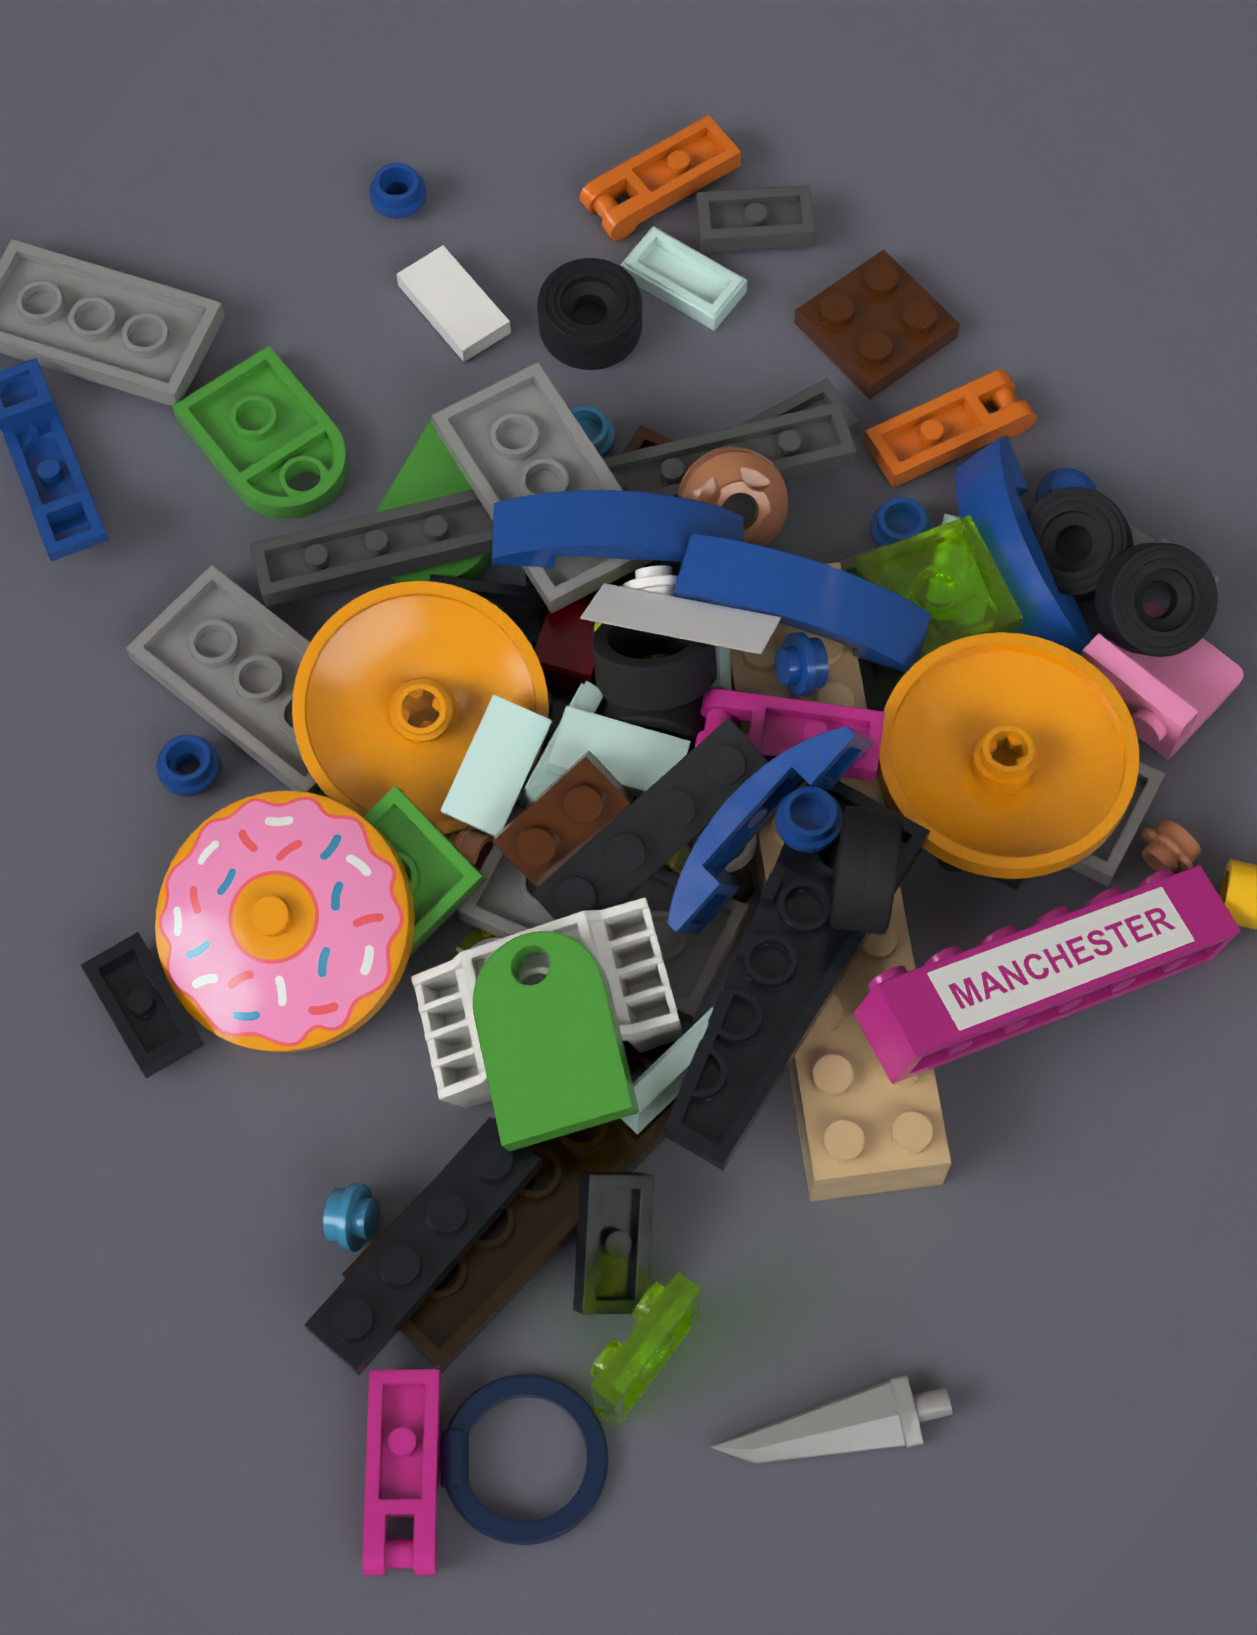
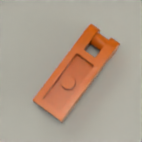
[579,114,741,242]
[863,369,1037,488]

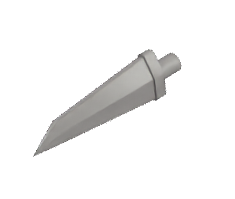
[709,1374,953,1464]

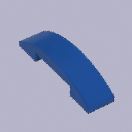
[0,358,109,562]
[956,436,1092,656]
[492,490,744,568]
[672,534,931,673]
[667,726,874,934]

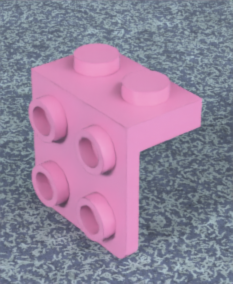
[1081,602,1244,761]

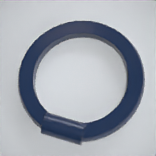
[441,1374,608,1545]

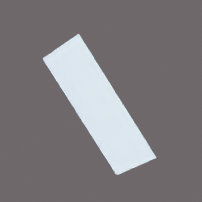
[580,583,781,654]

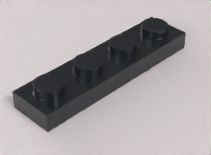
[532,718,769,920]
[304,1117,542,1376]

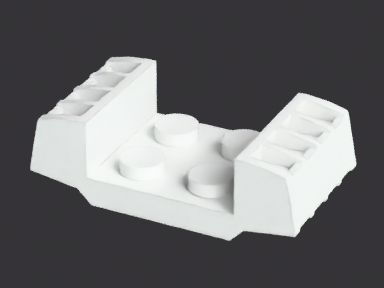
[411,897,683,1108]

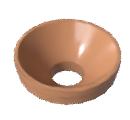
[677,446,788,547]

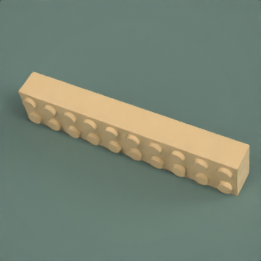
[730,562,951,1202]

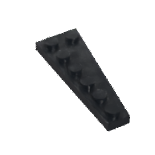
[664,781,930,1171]

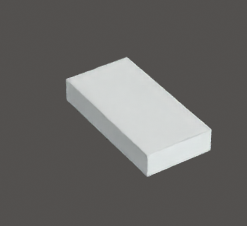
[396,245,511,362]

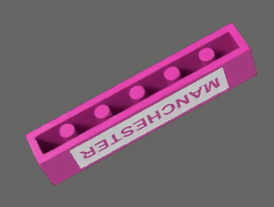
[854,865,1241,1084]

